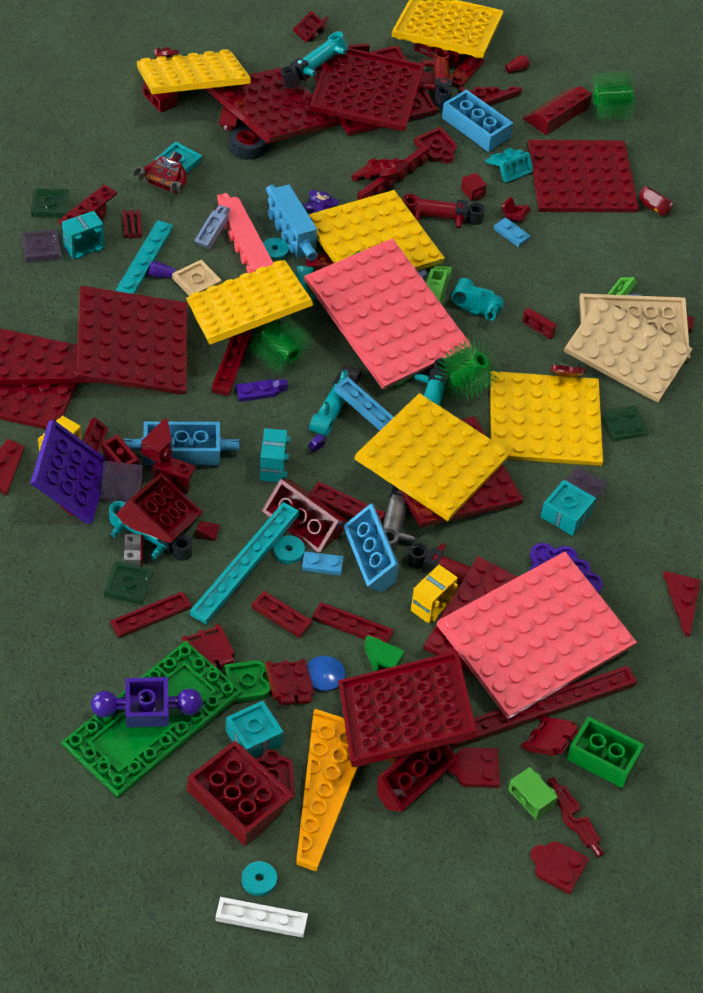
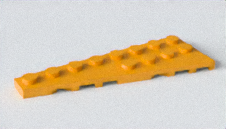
[296,709,359,872]

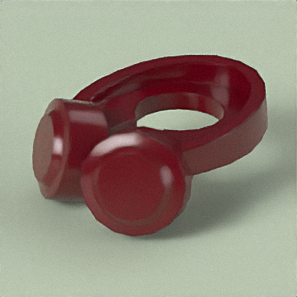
[154,47,179,58]

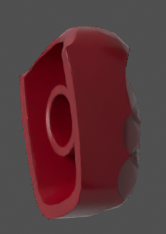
[639,185,673,217]

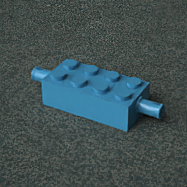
[266,184,318,261]
[124,422,239,466]

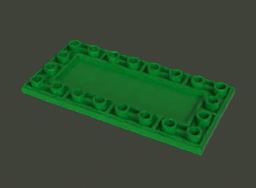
[61,641,242,798]

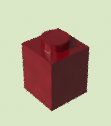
[461,173,487,201]

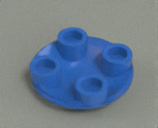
[307,656,345,691]

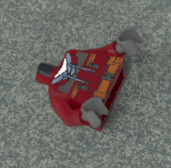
[133,151,187,194]

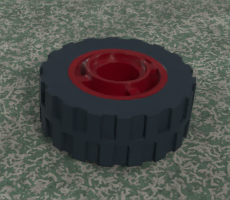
[229,126,266,160]

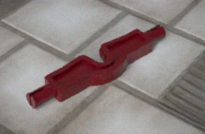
[547,777,605,858]

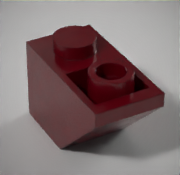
[219,106,240,131]

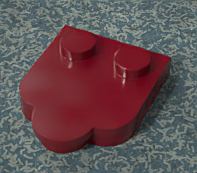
[413,126,457,164]
[447,747,500,788]
[255,750,295,798]
[530,842,590,895]

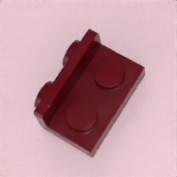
[152,457,196,494]

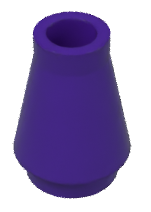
[148,261,175,278]

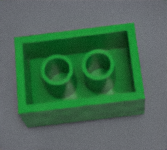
[566,716,645,788]

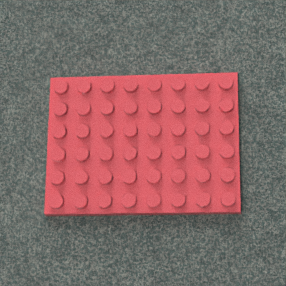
[304,238,472,390]
[437,552,637,719]

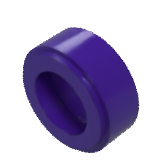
[308,434,326,452]

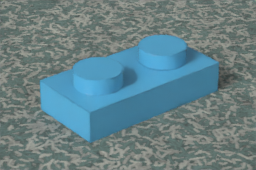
[494,218,530,247]
[302,551,343,575]

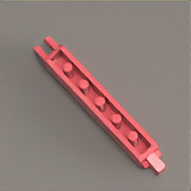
[216,193,273,274]

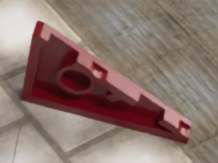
[458,87,522,105]
[663,571,701,637]

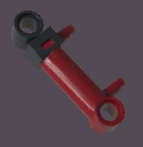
[421,49,452,108]
[402,193,485,229]
[407,543,490,584]

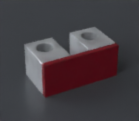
[124,534,143,567]

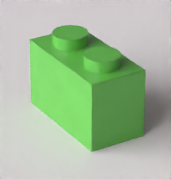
[508,767,558,820]

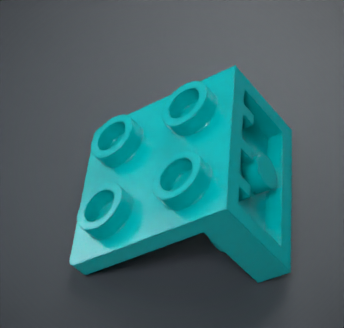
[485,148,533,183]

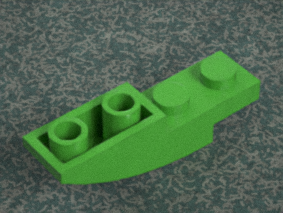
[426,265,452,304]

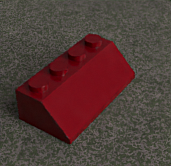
[523,86,592,135]
[262,479,348,553]
[377,744,458,812]

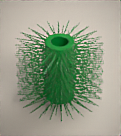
[591,71,637,121]
[249,315,315,376]
[436,337,502,403]

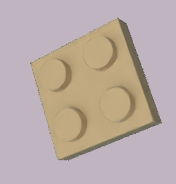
[172,259,222,296]

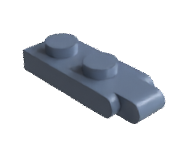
[194,205,230,249]

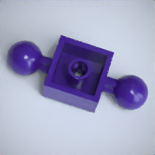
[91,677,203,727]

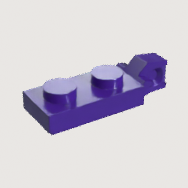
[236,379,288,402]

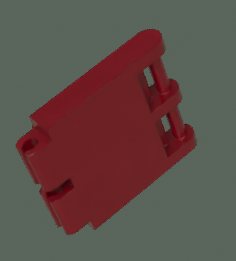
[181,624,235,668]
[265,659,314,706]
[521,716,579,756]

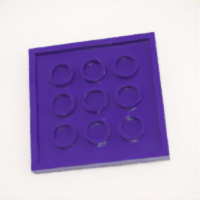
[30,419,109,524]

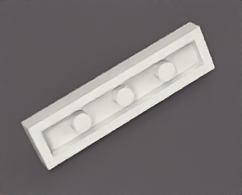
[216,897,308,938]

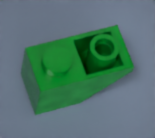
[364,635,404,671]

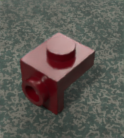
[501,197,531,221]

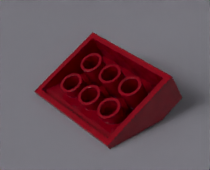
[116,473,203,543]
[187,741,294,846]

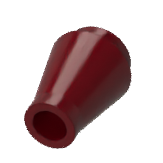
[505,55,530,73]

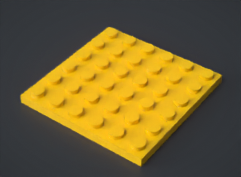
[391,0,504,58]
[137,49,250,94]
[308,190,445,271]
[186,260,313,345]
[490,371,603,466]
[355,393,511,521]

